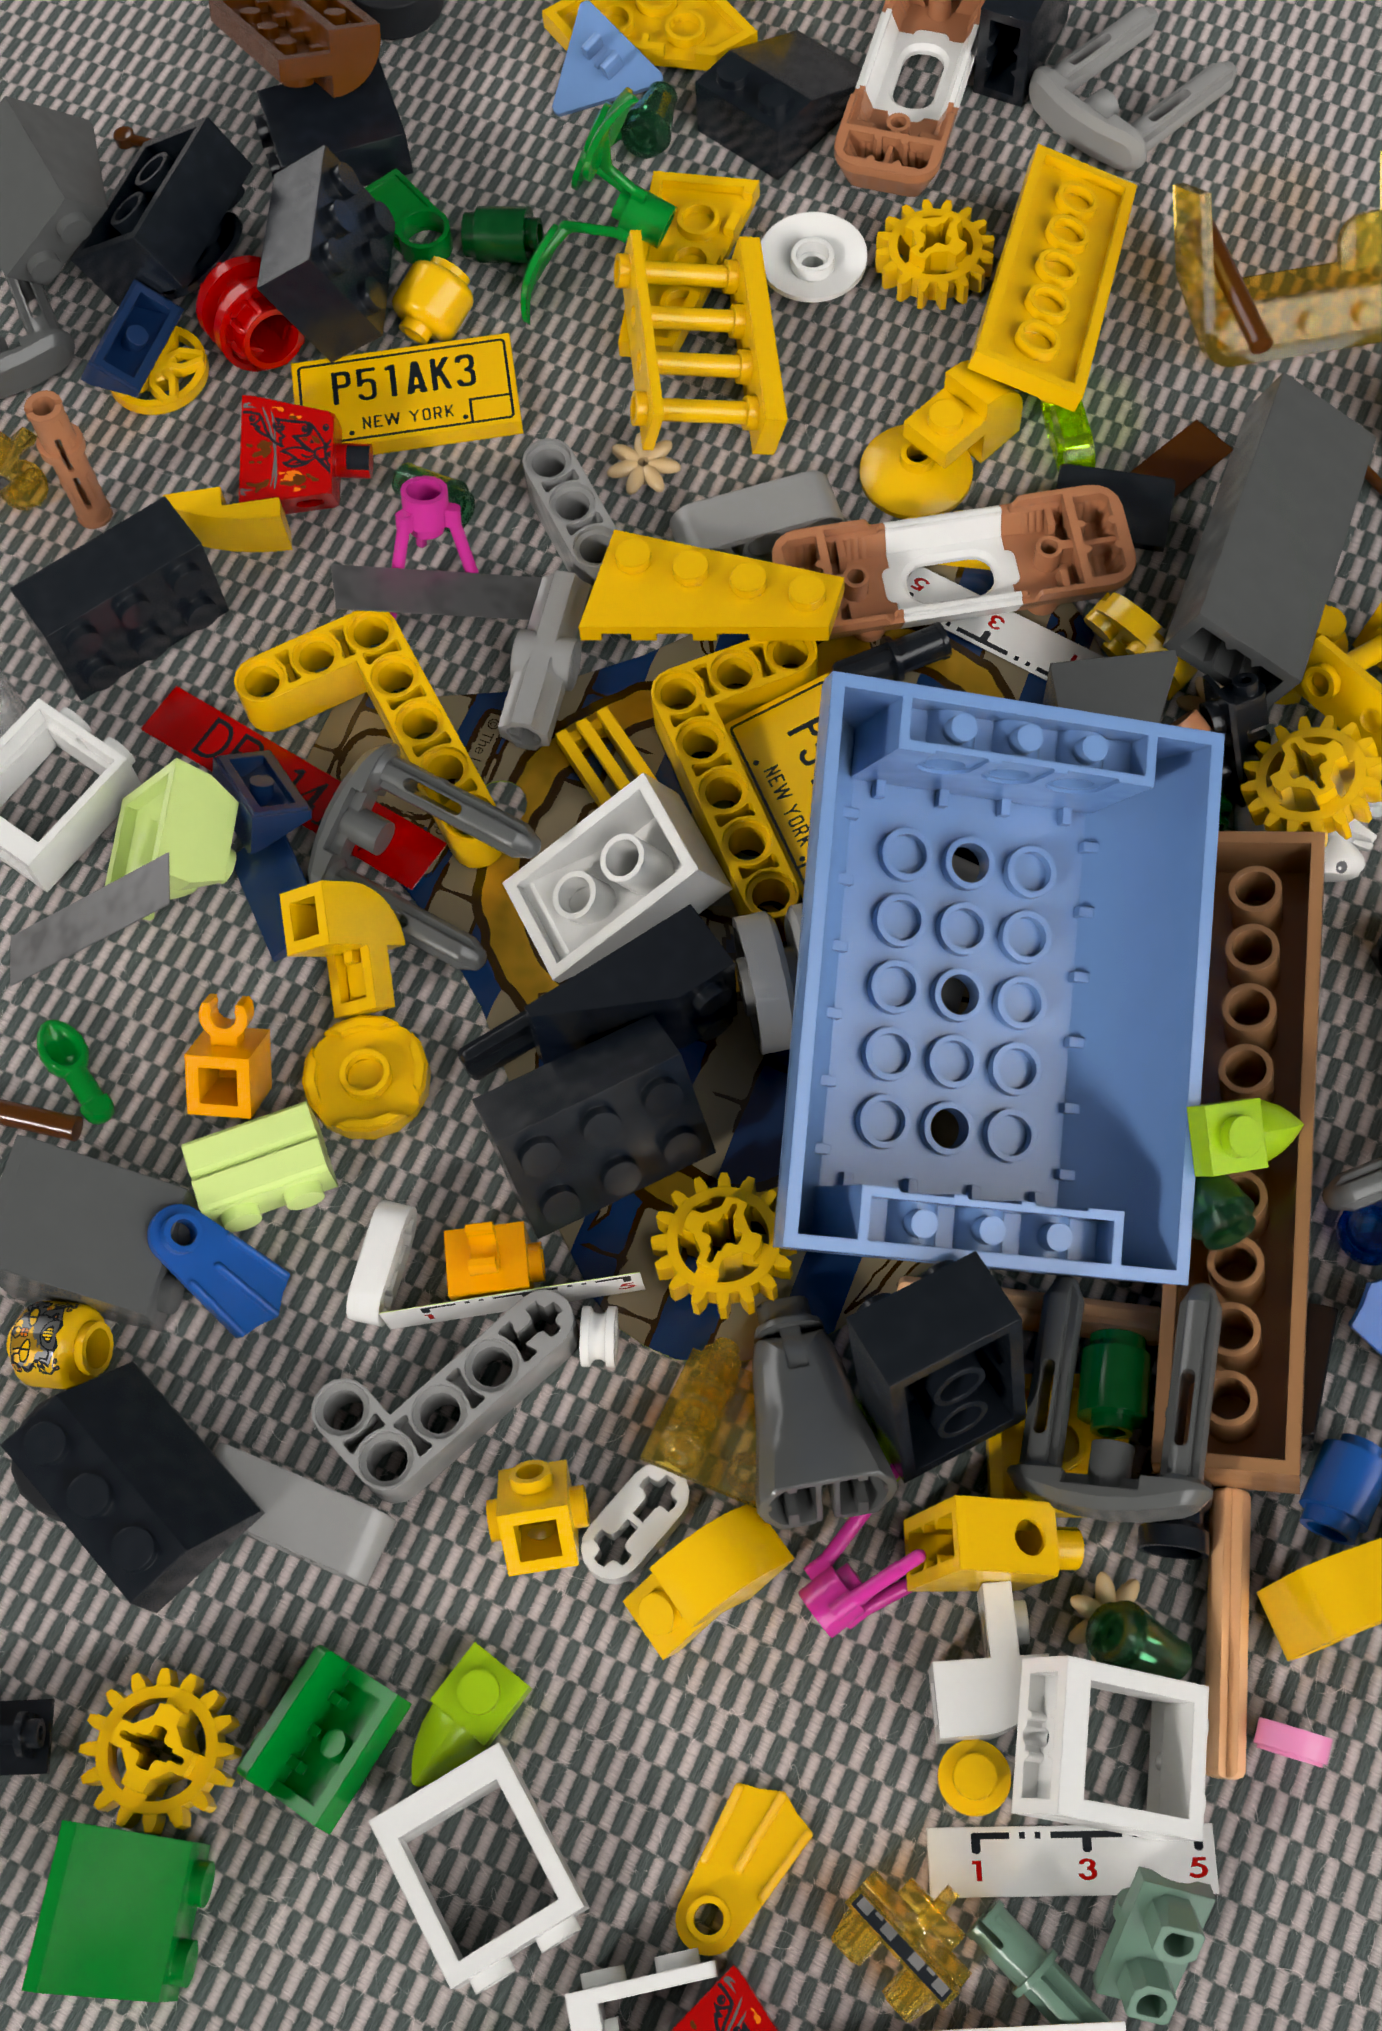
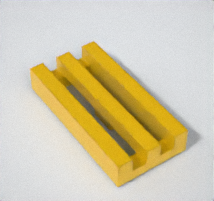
[555,706,658,807]

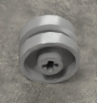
[732,903,803,1055]

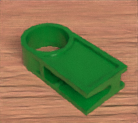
[365,168,453,265]

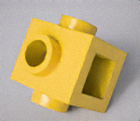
[486,1459,590,1577]

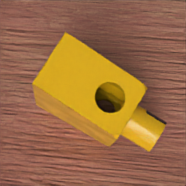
[903,1495,1084,1592]

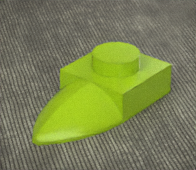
[1187,1098,1304,1177]
[411,1642,532,1788]

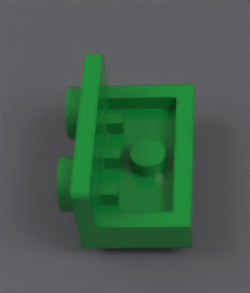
[237,1645,412,1835]

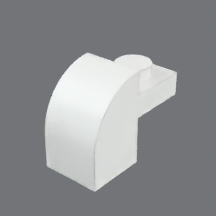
[928,1581,1049,1745]

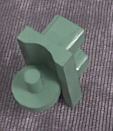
[1092,1866,1216,2025]

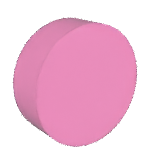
[1253,1717,1333,1768]

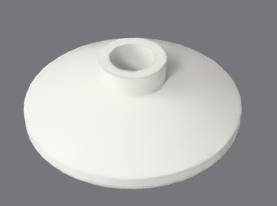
[761,212,867,302]

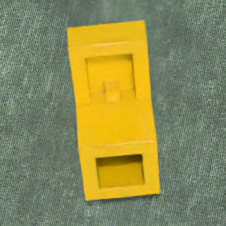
[903,360,1023,469]
[279,880,406,1019]
[622,1501,795,1660]

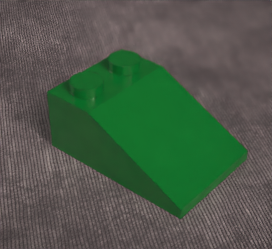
[22,1820,215,2003]

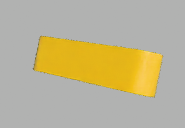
[1256,1538,1382,1662]

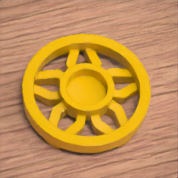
[110,325,209,415]

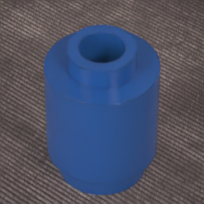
[1299,1433,1382,1546]

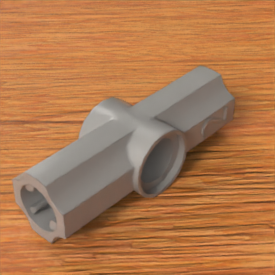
[498,570,592,751]

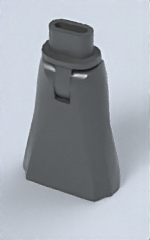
[752,1295,899,1530]

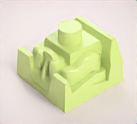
[105,758,239,921]

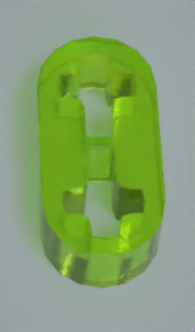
[1041,400,1096,472]

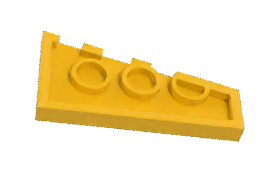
[618,171,760,357]
[578,529,844,641]

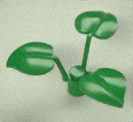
[520,87,677,325]

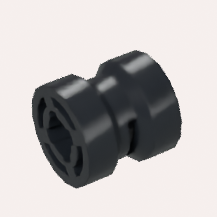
[1137,1473,1214,1560]

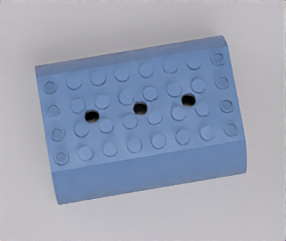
[773,671,1225,1286]

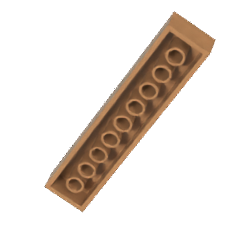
[1151,831,1325,1494]

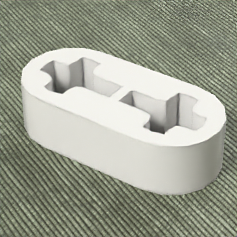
[346,1199,417,1327]
[581,1462,691,1585]

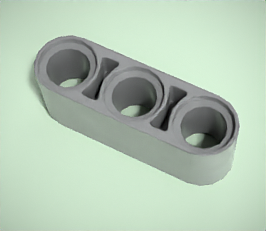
[522,438,617,588]
[669,470,845,562]
[214,1443,397,1587]

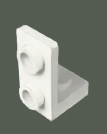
[565,1948,720,2031]

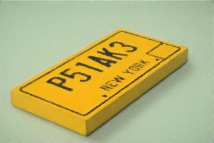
[291,333,524,455]
[724,672,829,899]

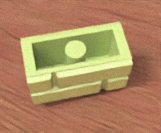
[181,1101,338,1232]

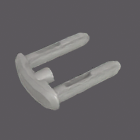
[1029,6,1237,172]

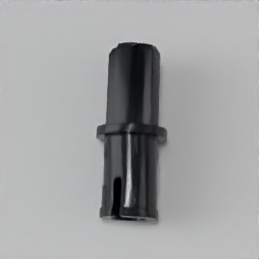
[832,622,952,682]

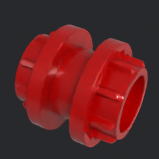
[196,255,305,372]

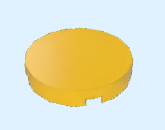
[302,1015,431,1140]

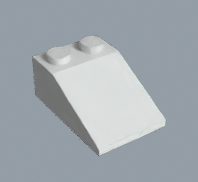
[502,772,733,983]

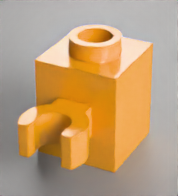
[184,993,272,1119]
[444,1221,546,1301]

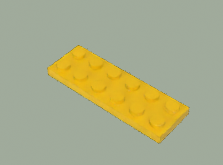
[967,143,1137,412]

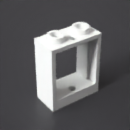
[0,698,141,892]
[1011,1655,1209,1842]
[368,1742,590,1995]

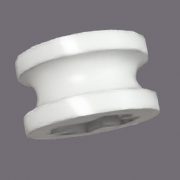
[579,1306,619,1368]

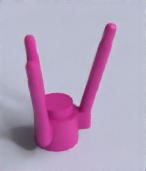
[389,476,479,619]
[798,1463,926,1638]

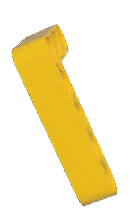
[234,610,502,868]
[651,640,818,943]

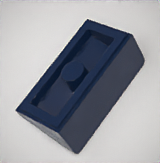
[80,279,184,397]
[212,750,312,854]
[234,835,308,962]

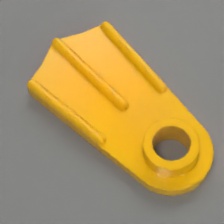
[675,1782,813,1956]

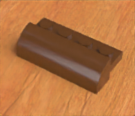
[209,0,381,98]

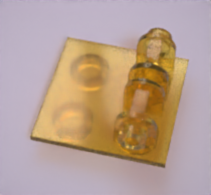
[640,1337,757,1509]

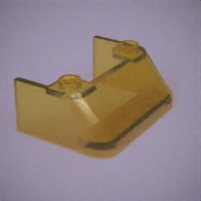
[1173,150,1382,367]

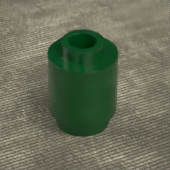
[461,206,544,263]
[1077,1329,1152,1439]

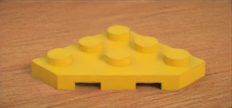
[542,0,758,71]

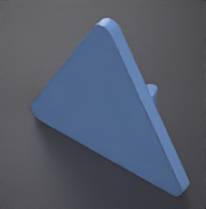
[552,1,664,117]

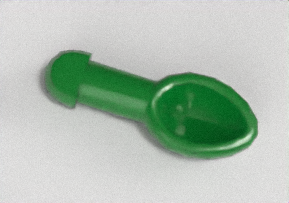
[36,1019,115,1125]

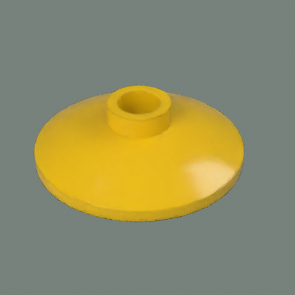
[859,424,973,519]

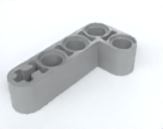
[311,1289,580,1504]

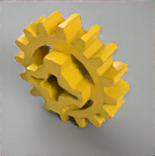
[875,199,995,310]
[1241,715,1382,847]
[651,1172,797,1319]
[79,1668,242,1834]

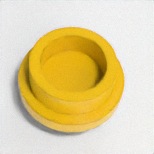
[937,1739,1011,1817]

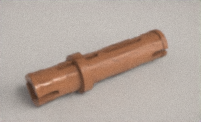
[24,390,113,529]

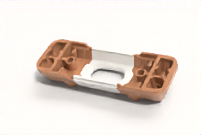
[834,0,985,197]
[772,485,1136,642]

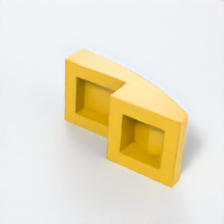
[163,487,293,553]

